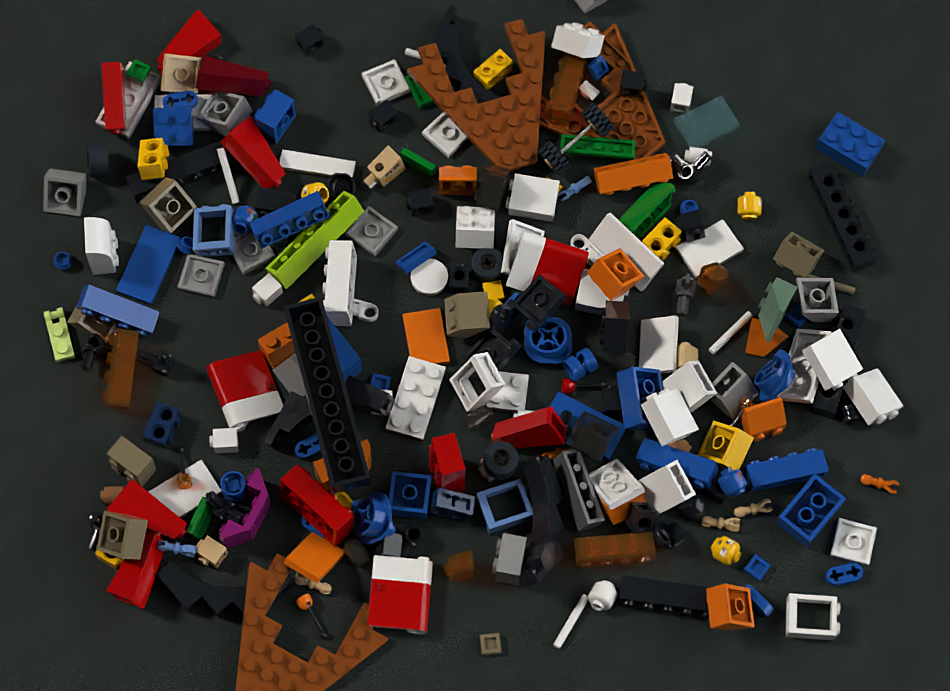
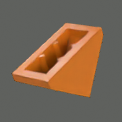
[745,318,789,358]

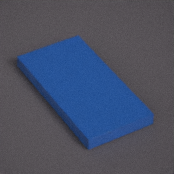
[116,225,181,306]
[550,391,626,461]

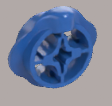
[524,317,572,364]
[754,350,796,402]
[351,491,395,545]

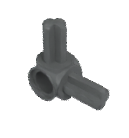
[675,274,696,316]

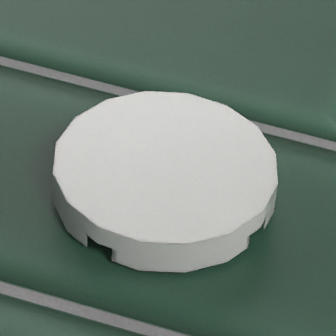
[410,259,448,296]

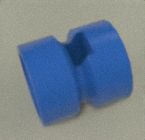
[563,348,599,382]
[220,471,248,503]

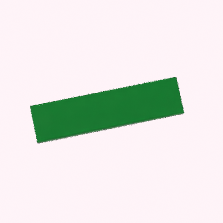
[560,134,636,160]

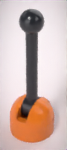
[295,593,328,639]

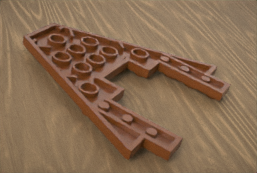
[407,19,545,174]
[539,21,666,162]
[235,554,389,691]

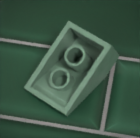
[758,277,797,342]

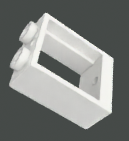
[449,352,506,412]
[786,593,840,640]

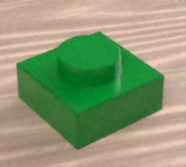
[126,59,152,84]

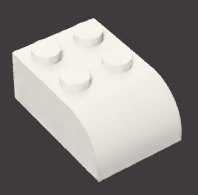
[84,217,119,275]

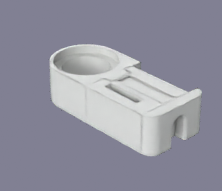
[570,234,605,266]
[348,298,378,322]

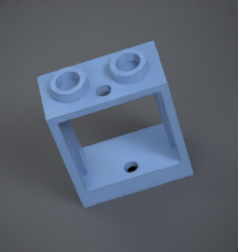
[193,204,235,257]
[476,478,533,534]

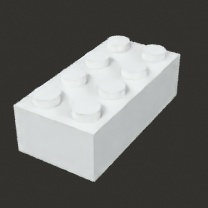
[323,240,357,326]

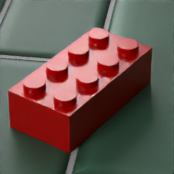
[429,432,465,493]
[279,464,353,547]

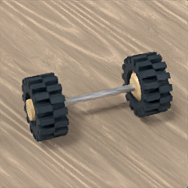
[537,103,614,176]

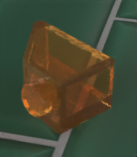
[697,262,729,296]
[444,550,474,581]

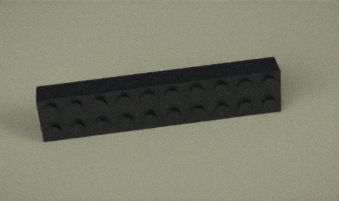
[284,297,371,494]

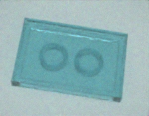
[673,95,740,148]

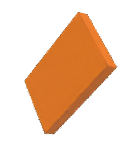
[402,308,450,365]
[284,532,345,584]

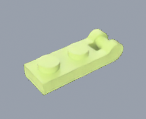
[44,307,75,363]

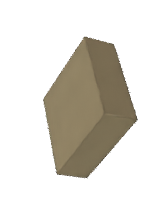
[479,633,502,656]

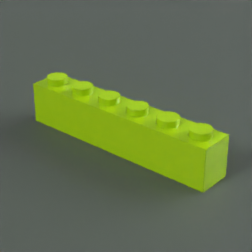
[265,191,365,289]

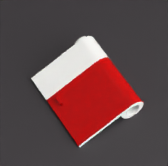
[506,231,589,306]
[206,350,283,432]
[367,555,433,634]

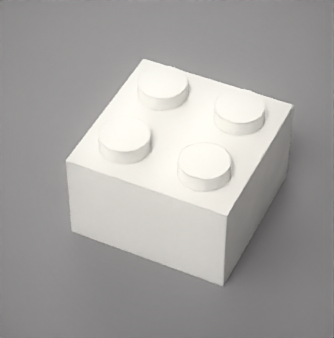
[551,22,605,58]
[455,206,495,249]

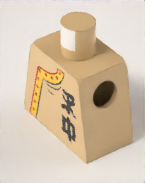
[363,145,406,189]

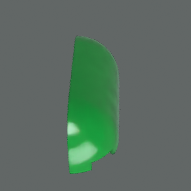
[619,183,676,239]

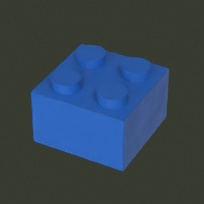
[254,89,296,144]
[153,107,194,146]
[389,471,432,520]

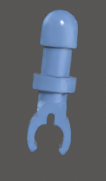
[558,176,592,201]
[157,540,197,558]

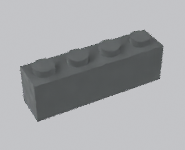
[553,448,605,532]

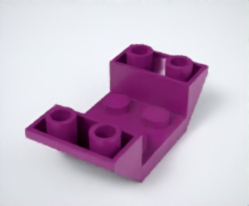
[219,468,271,549]

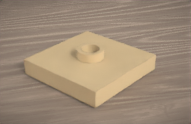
[161,54,202,95]

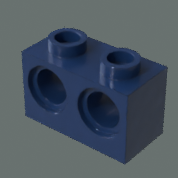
[142,401,182,449]
[427,487,475,522]

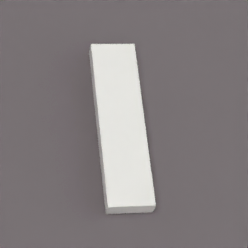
[279,150,356,178]

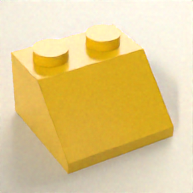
[698,421,754,470]

